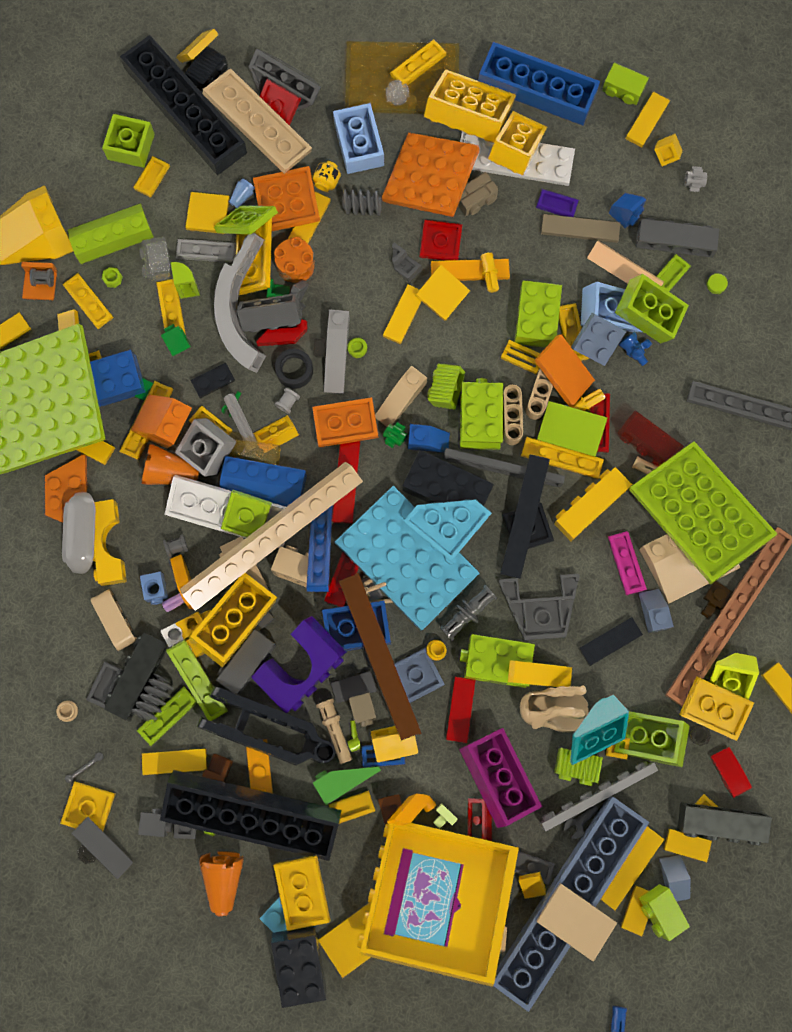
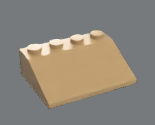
[639,534,740,604]

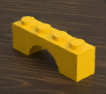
[93,499,127,586]

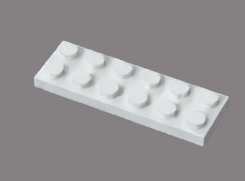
[460,131,575,186]
[165,475,286,548]

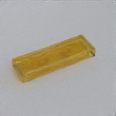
[228,439,280,465]

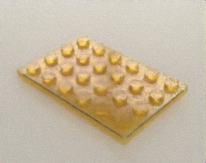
[345,41,459,114]

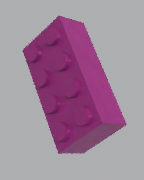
[459,728,542,828]

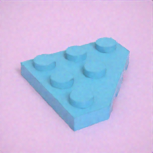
[404,499,492,561]

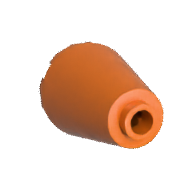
[141,444,199,485]
[199,852,243,916]

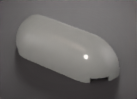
[62,492,96,574]

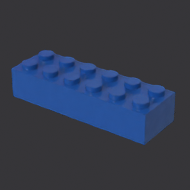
[478,42,600,125]

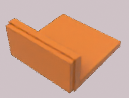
[21,262,57,300]

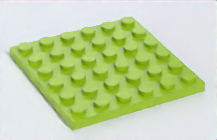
[0,324,106,474]

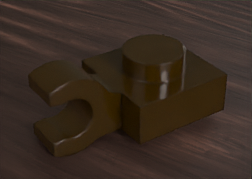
[700,581,733,618]

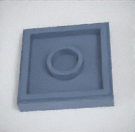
[395,648,445,703]

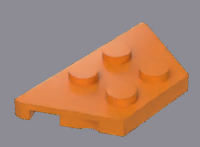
[45,455,87,523]

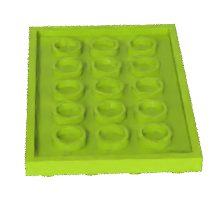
[629,441,777,584]

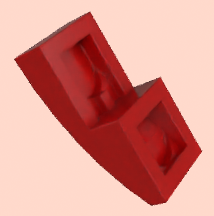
[710,747,752,798]

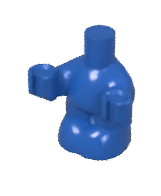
[619,331,652,366]

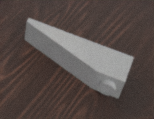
[324,310,350,394]

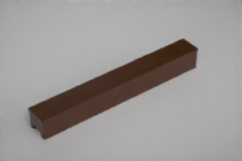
[339,573,422,741]

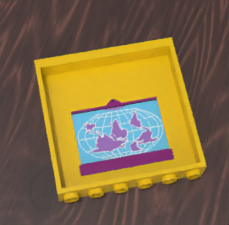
[357,823,519,987]

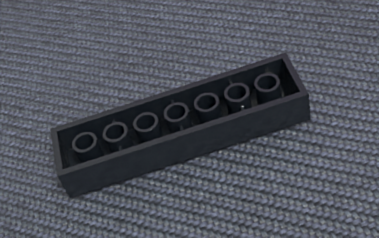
[120,35,247,176]
[160,770,342,861]

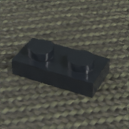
[190,363,235,399]

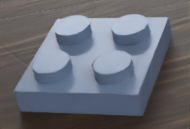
[571,313,626,366]

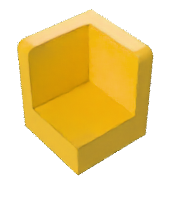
[654,134,682,166]

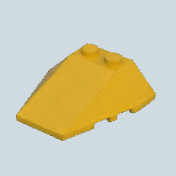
[0,186,73,265]

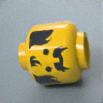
[313,161,341,192]

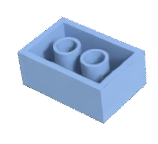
[333,103,384,174]

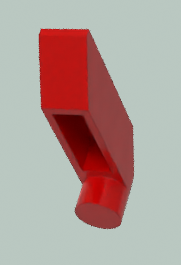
[256,320,308,346]

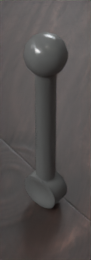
[65,752,104,783]

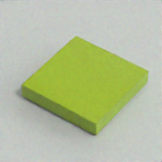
[221,490,272,538]

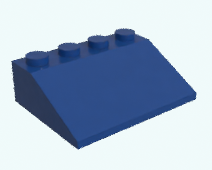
[220,456,307,507]

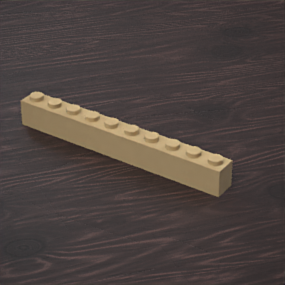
[180,462,363,611]

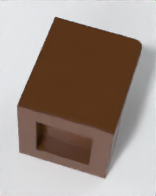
[202,754,233,782]
[378,794,402,824]

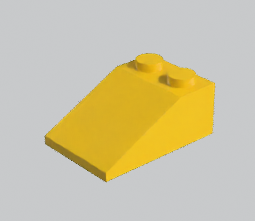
[488,111,547,175]

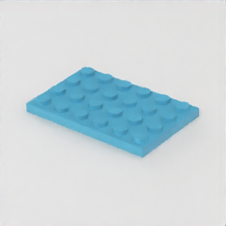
[335,486,479,631]

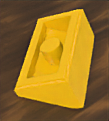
[253,415,299,454]

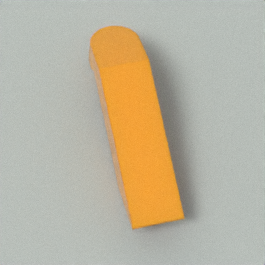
[170,554,193,609]
[387,793,436,826]

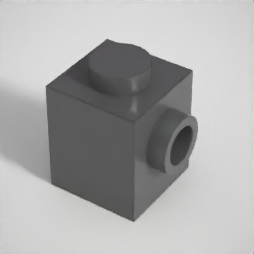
[138,808,173,837]

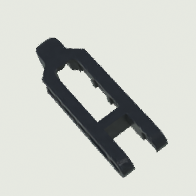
[197,686,335,766]

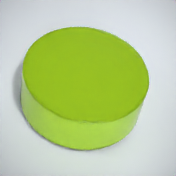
[707,274,728,294]
[347,338,367,358]

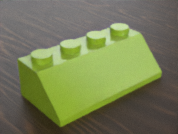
[68,203,154,264]

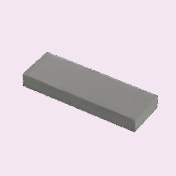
[176,239,236,263]

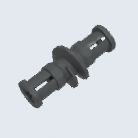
[440,585,497,641]

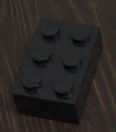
[271,925,327,1008]

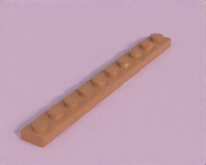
[665,527,792,707]

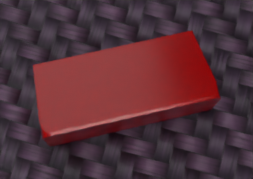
[468,798,492,841]

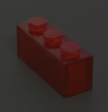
[618,410,684,466]

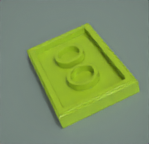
[214,206,278,235]
[537,401,607,457]

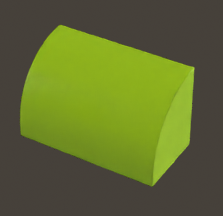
[171,262,200,299]

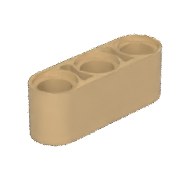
[526,369,553,420]
[503,384,523,445]
[91,589,137,651]

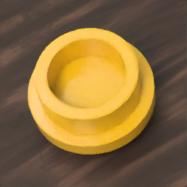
[426,640,447,661]

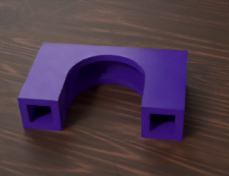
[251,616,347,713]

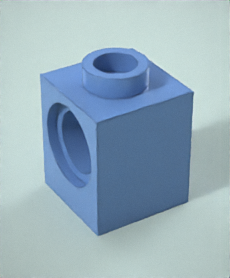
[140,572,168,605]

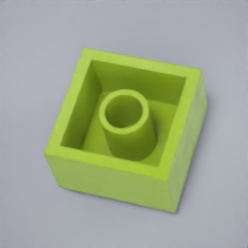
[102,114,155,168]

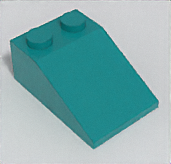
[570,695,629,765]

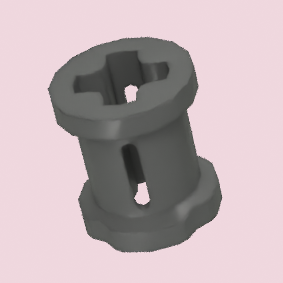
[30,268,54,287]
[163,534,189,557]

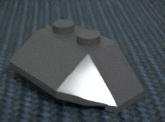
[249,49,321,111]

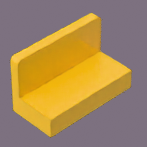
[371,726,418,762]

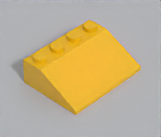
[424,69,516,142]

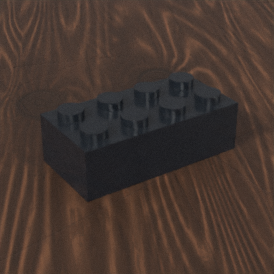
[402,450,494,506]

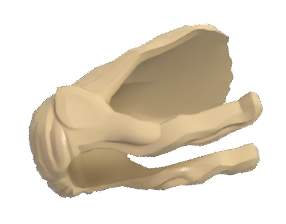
[520,685,588,732]

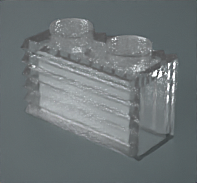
[139,237,173,283]

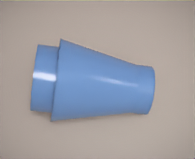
[228,178,255,208]

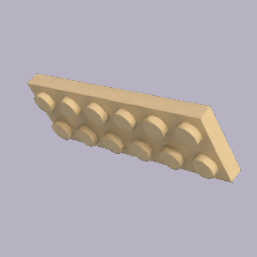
[202,68,312,174]

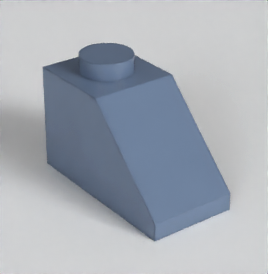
[639,589,674,633]

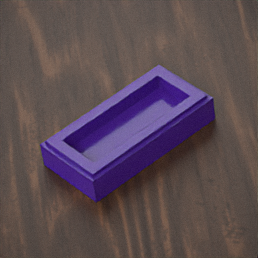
[536,189,579,217]

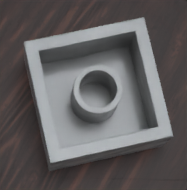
[175,418,236,476]

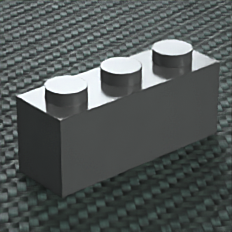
[237,293,303,333]
[216,629,276,695]

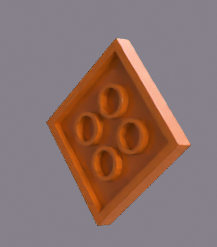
[253,166,320,231]

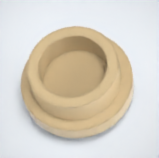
[56,701,78,722]

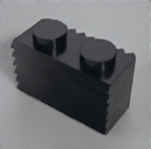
[185,45,228,91]

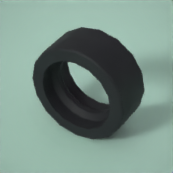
[275,349,313,389]

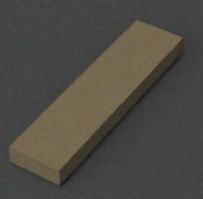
[541,214,620,243]

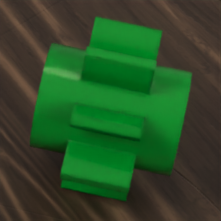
[383,422,408,448]

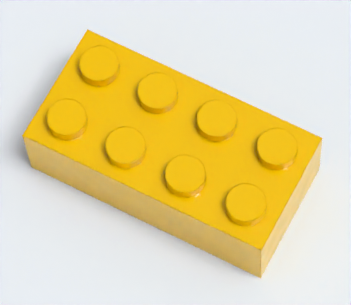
[189,573,277,667]

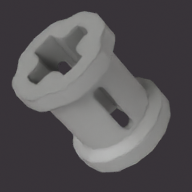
[274,388,300,414]

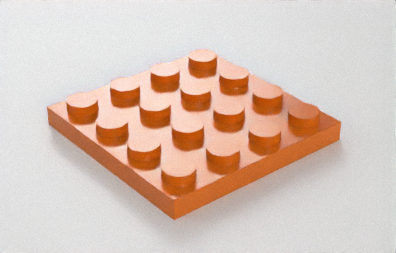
[382,132,480,217]

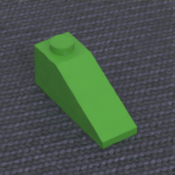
[313,766,381,805]

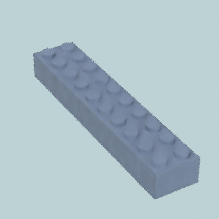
[493,796,649,1012]

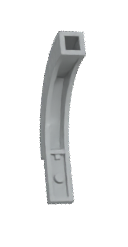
[214,233,266,373]

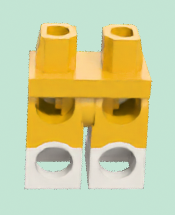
[161,610,211,658]

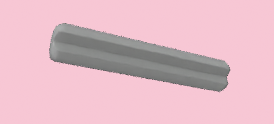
[224,393,258,450]

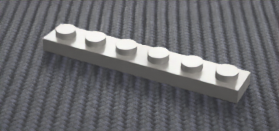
[539,761,658,831]

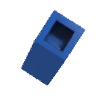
[609,193,646,229]

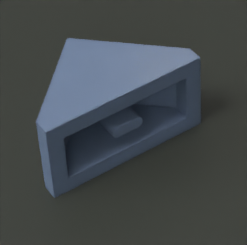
[659,855,691,901]

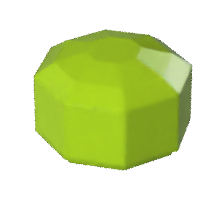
[102,267,122,288]

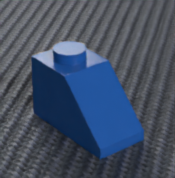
[408,424,450,453]

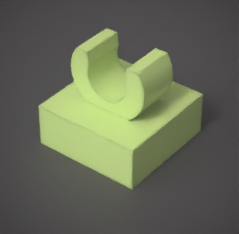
[433,803,458,829]

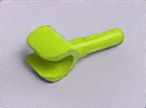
[347,721,361,752]

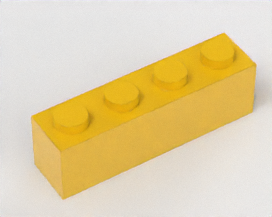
[554,467,632,542]

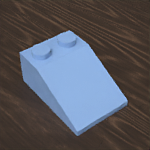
[581,282,642,332]

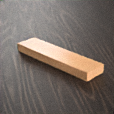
[587,240,664,286]

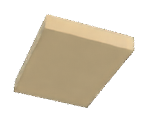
[536,883,617,962]

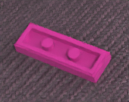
[608,531,647,595]

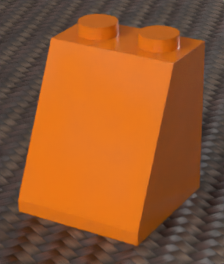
[130,395,192,449]

